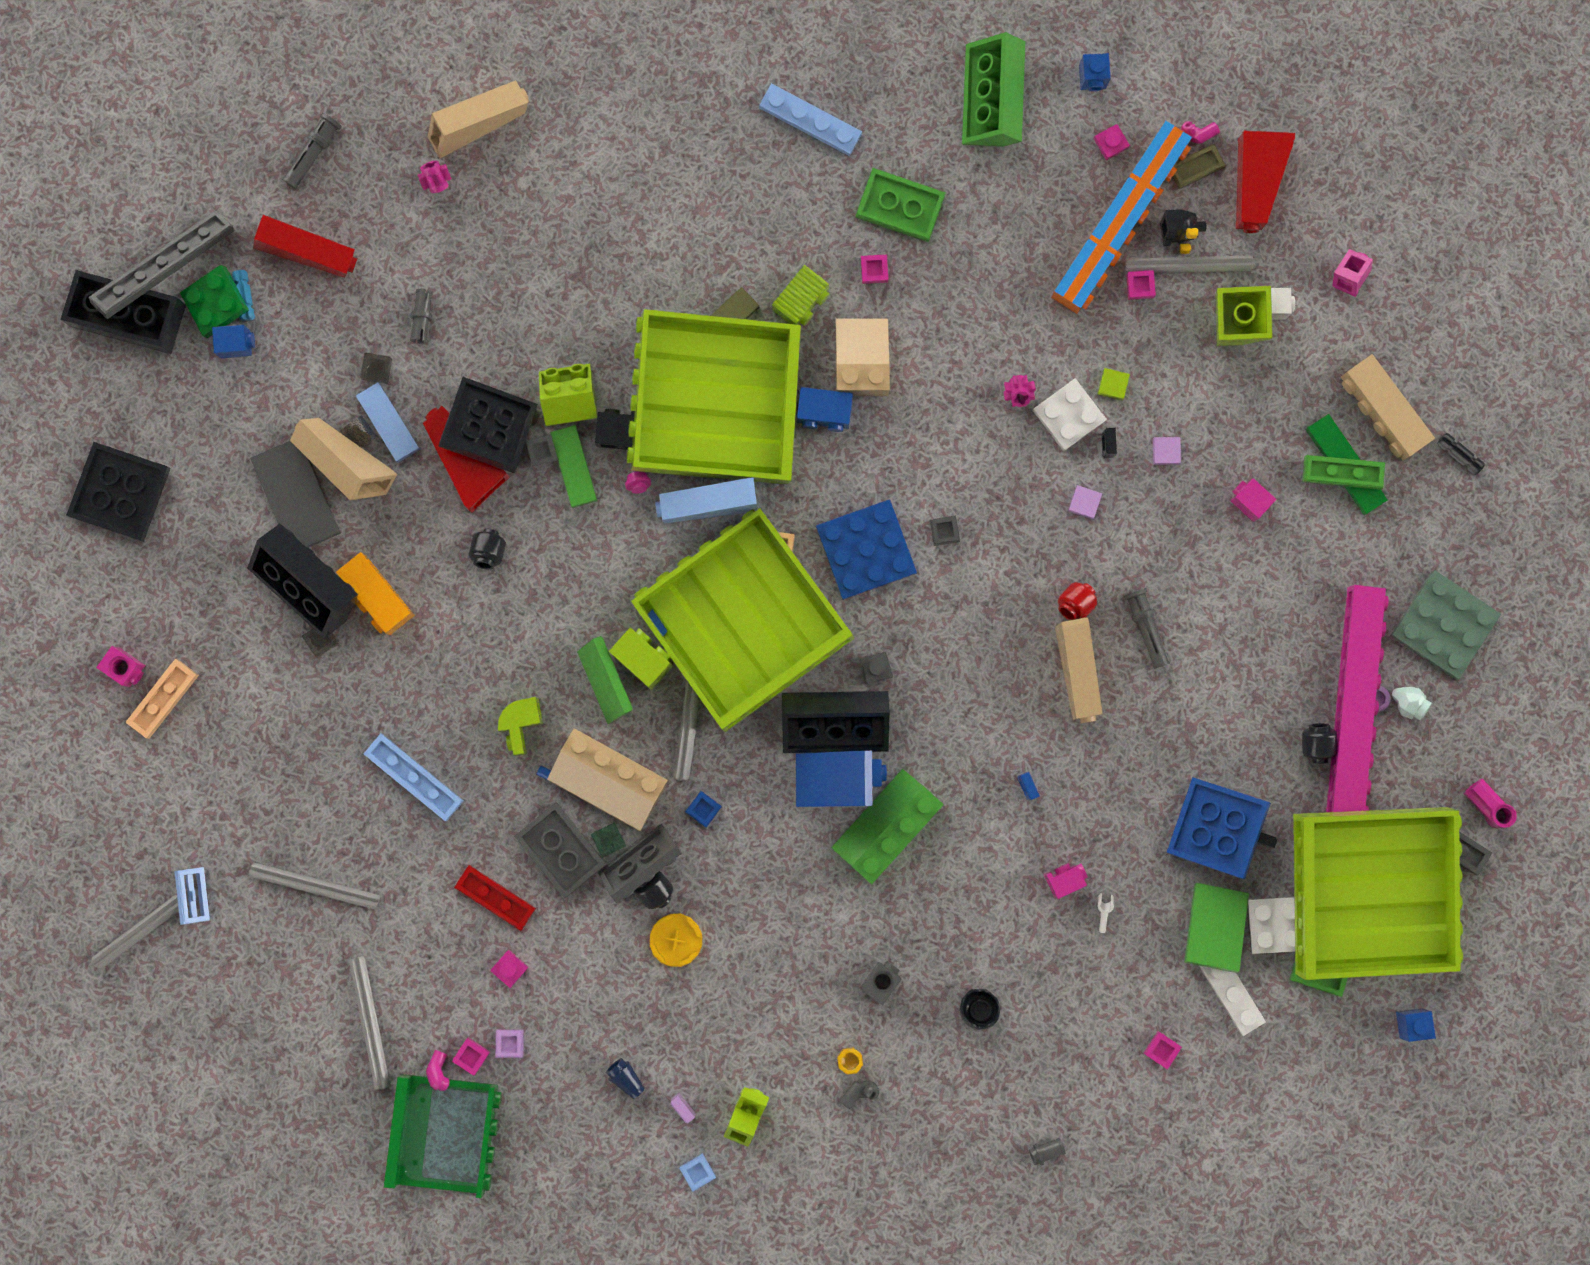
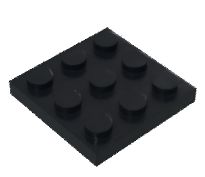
[438,377,538,473]
[66,441,171,542]

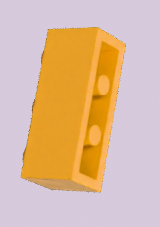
[336,552,415,635]

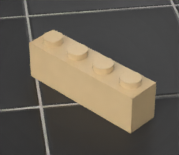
[1341,354,1435,461]

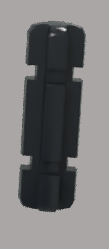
[1437,433,1485,475]

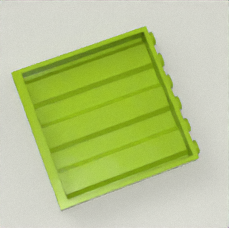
[627,309,801,484]
[631,508,855,732]
[1293,807,1463,980]

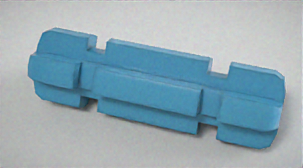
[232,270,255,321]

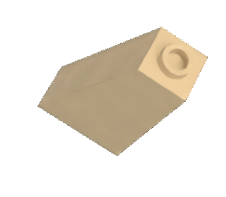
[428,80,529,159]
[290,418,397,500]
[1055,617,1103,724]

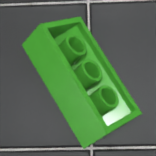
[962,32,1025,147]
[831,769,944,884]

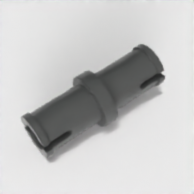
[410,288,433,344]

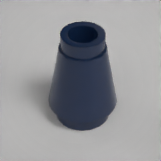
[606,1058,645,1099]

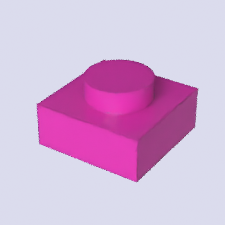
[1094,124,1130,161]
[861,254,888,284]
[1126,270,1156,300]
[490,950,529,988]
[1143,1031,1182,1070]
[452,1037,490,1076]

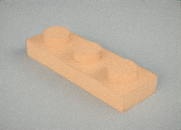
[126,659,199,739]

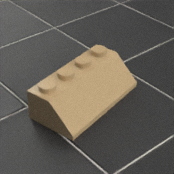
[547,728,668,831]

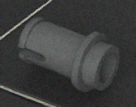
[1029,1138,1066,1166]

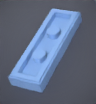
[356,382,420,463]

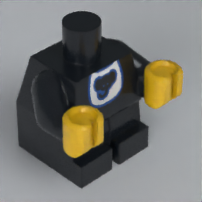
[1160,209,1207,254]

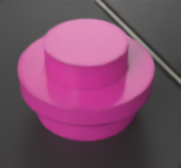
[625,472,651,494]

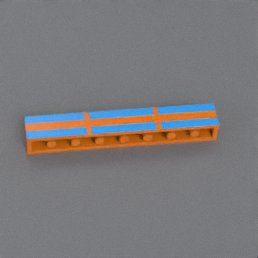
[1051,121,1192,314]

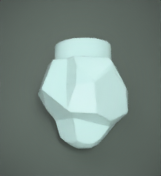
[1392,687,1432,721]

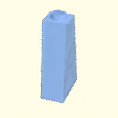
[655,478,757,524]

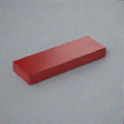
[454,865,536,931]

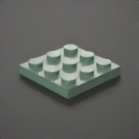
[1390,570,1501,680]

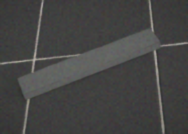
[89,210,234,319]

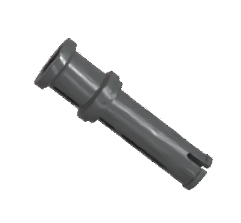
[282,113,342,189]
[1124,588,1170,669]

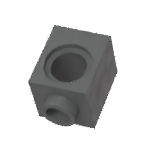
[860,961,902,1005]

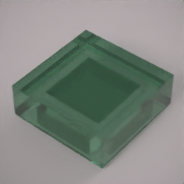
[591,822,626,858]

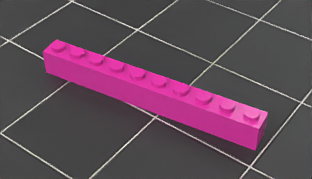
[1326,585,1389,812]

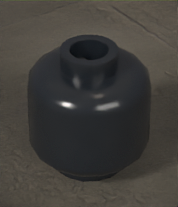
[469,528,506,570]
[1302,723,1338,764]
[633,871,673,909]

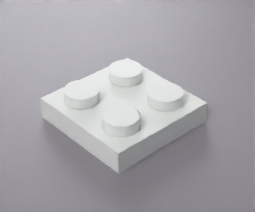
[1033,378,1107,451]
[1248,897,1295,954]

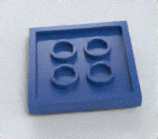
[816,499,917,600]
[1167,777,1271,880]

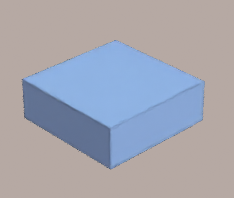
[679,1153,716,1192]

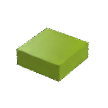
[1097,368,1130,401]

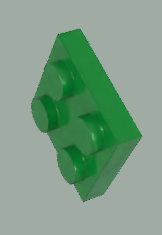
[180,265,249,338]

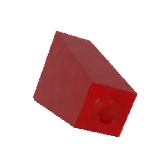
[1236,130,1296,234]
[253,215,358,278]
[423,406,510,513]

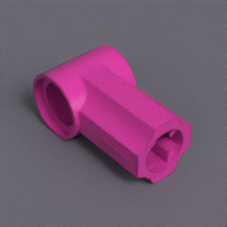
[1464,779,1517,829]

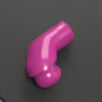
[1181,121,1220,144]
[426,1050,450,1091]

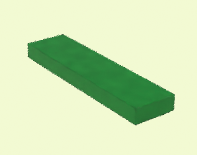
[1305,414,1388,515]

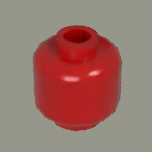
[1058,582,1097,621]

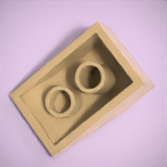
[836,319,890,396]

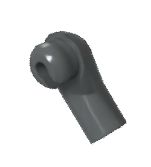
[840,1080,879,1109]

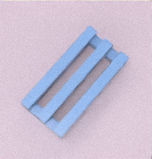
[174,867,210,925]

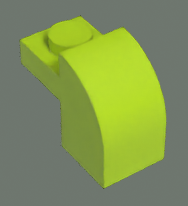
[498,697,543,756]
[723,1087,769,1147]

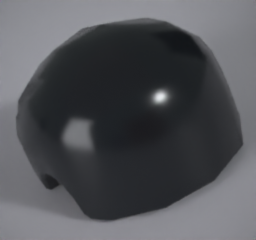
[959,989,1001,1030]

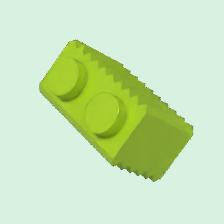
[772,265,830,326]

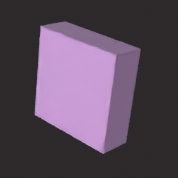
[1153,437,1181,465]
[1068,485,1102,519]
[495,1030,524,1058]
[670,1093,696,1124]

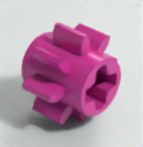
[417,160,452,193]
[1003,375,1036,407]

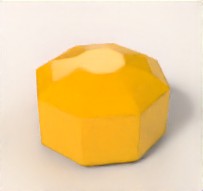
[837,1047,863,1075]

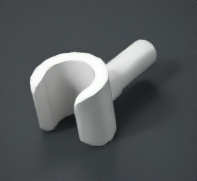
[1098,893,1114,933]

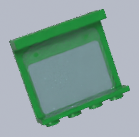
[384,1074,502,1198]

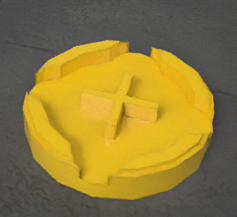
[650,913,702,967]

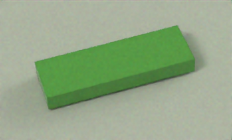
[550,425,597,508]
[1302,455,1385,490]

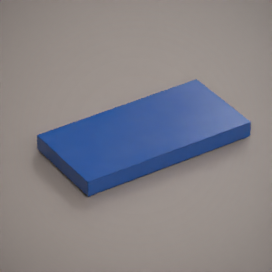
[796,751,873,807]

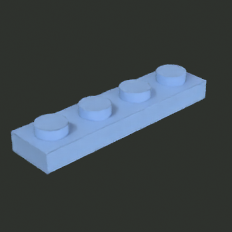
[759,83,862,156]
[364,733,464,821]

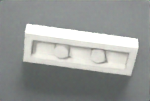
[1199,966,1266,1036]

